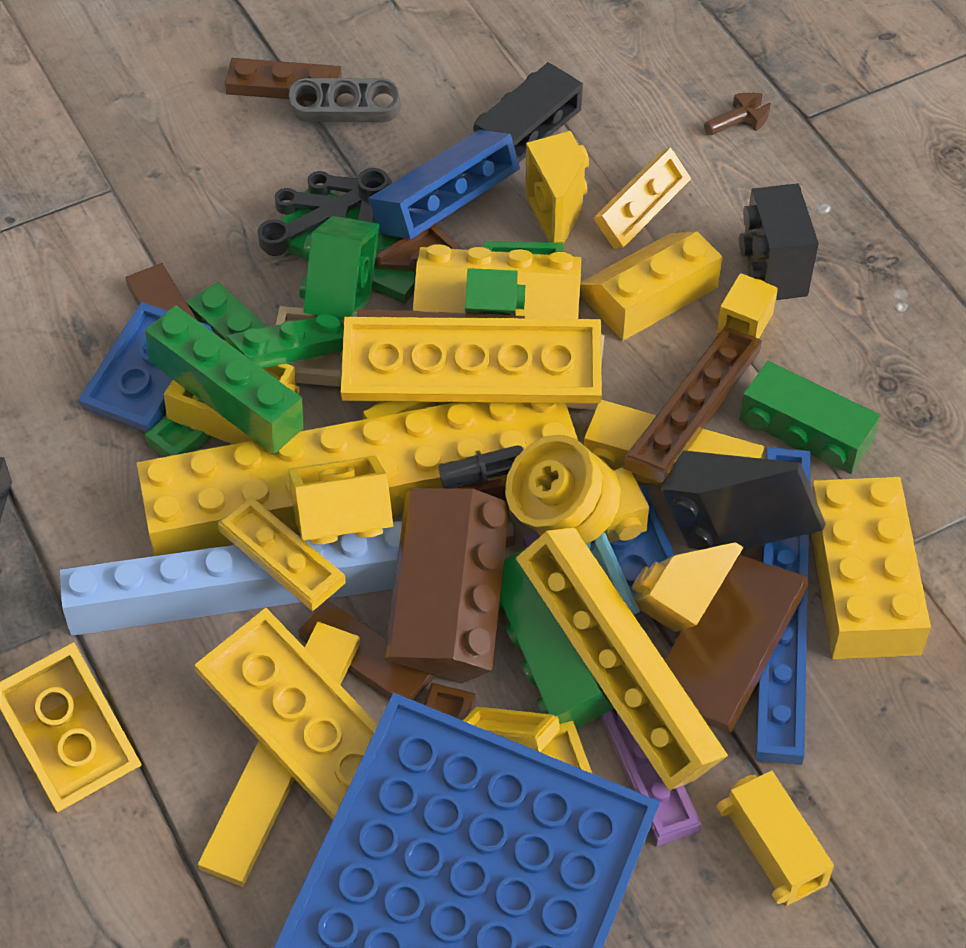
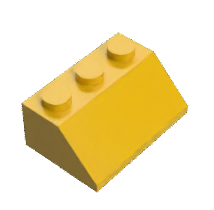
[579,231,723,341]

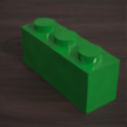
[739,360,881,474]

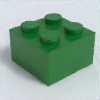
[299,216,379,320]

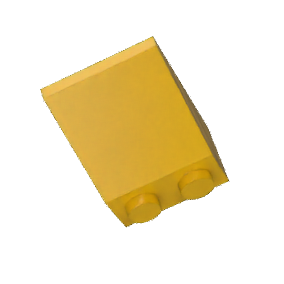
[0,642,142,813]

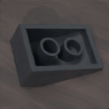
[661,450,826,550]

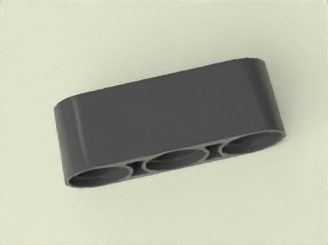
[289,78,401,122]

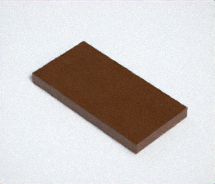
[665,555,809,733]

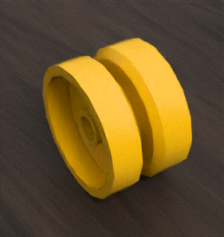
[505,434,621,544]

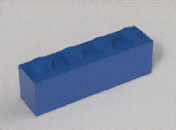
[369,130,520,239]

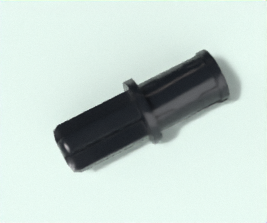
[438,445,524,489]

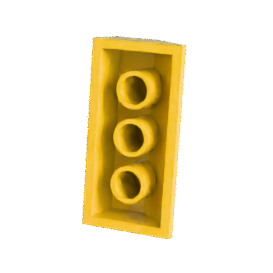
[413,245,581,319]

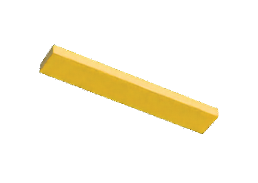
[198,622,360,887]

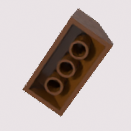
[384,488,509,683]

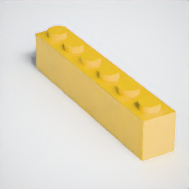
[516,527,728,791]

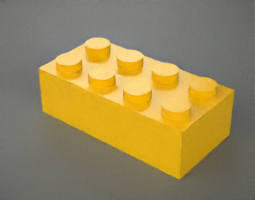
[810,477,931,659]

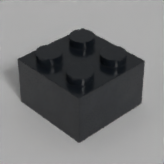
[739,183,819,300]

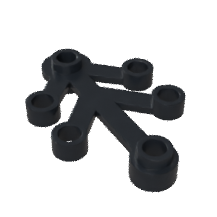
[258,168,392,256]

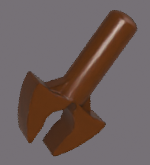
[704,93,771,136]

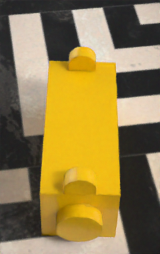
[716,771,834,906]

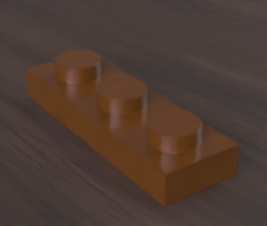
[225,58,342,103]

